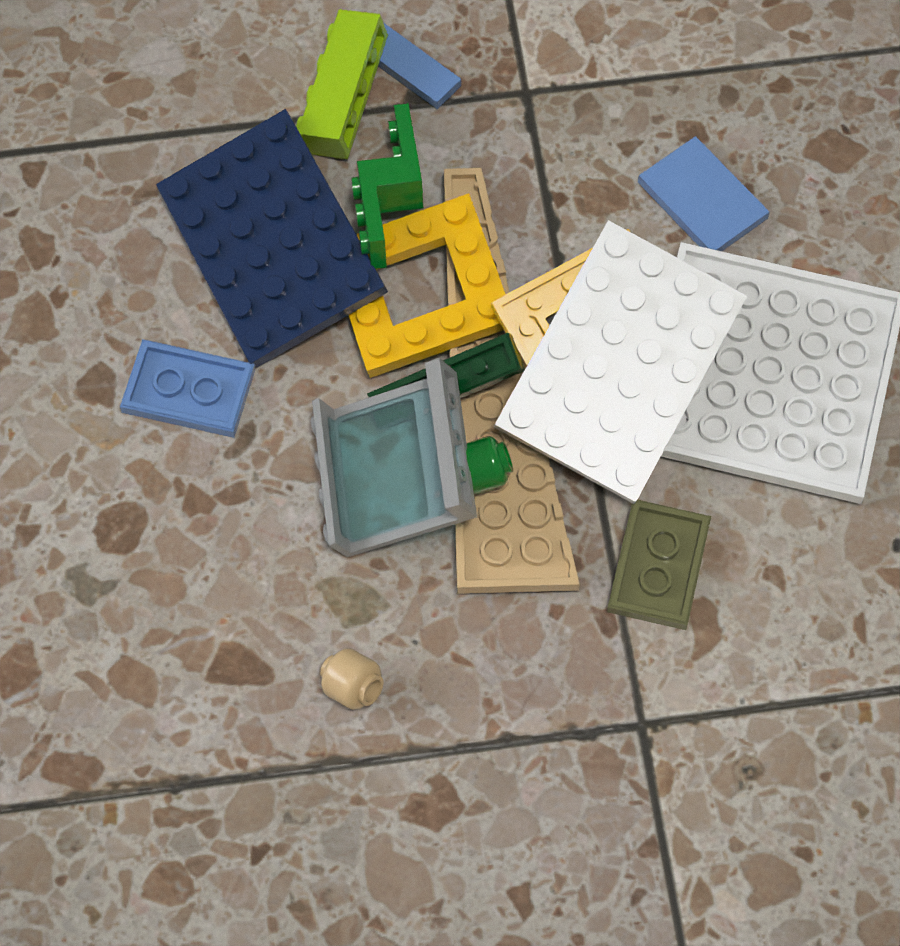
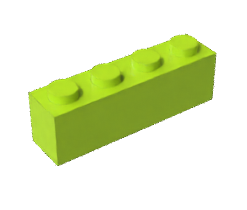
[296,9,388,159]

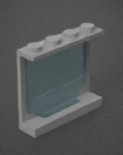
[311,358,477,557]

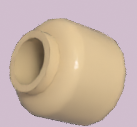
[320,649,384,710]

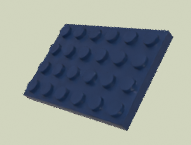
[156,109,388,369]

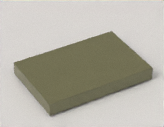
[607,500,711,630]

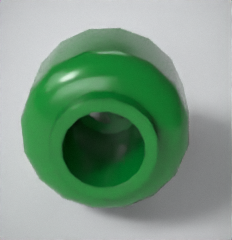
[466,436,513,494]

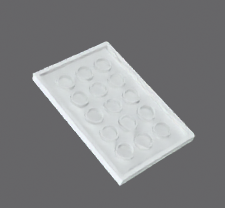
[494,220,747,504]

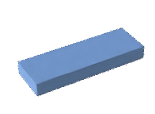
[378,23,461,109]

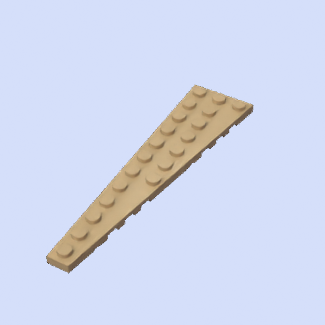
[444,168,580,594]

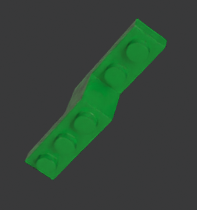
[351,103,424,269]

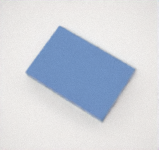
[638,136,769,251]
[120,339,255,438]

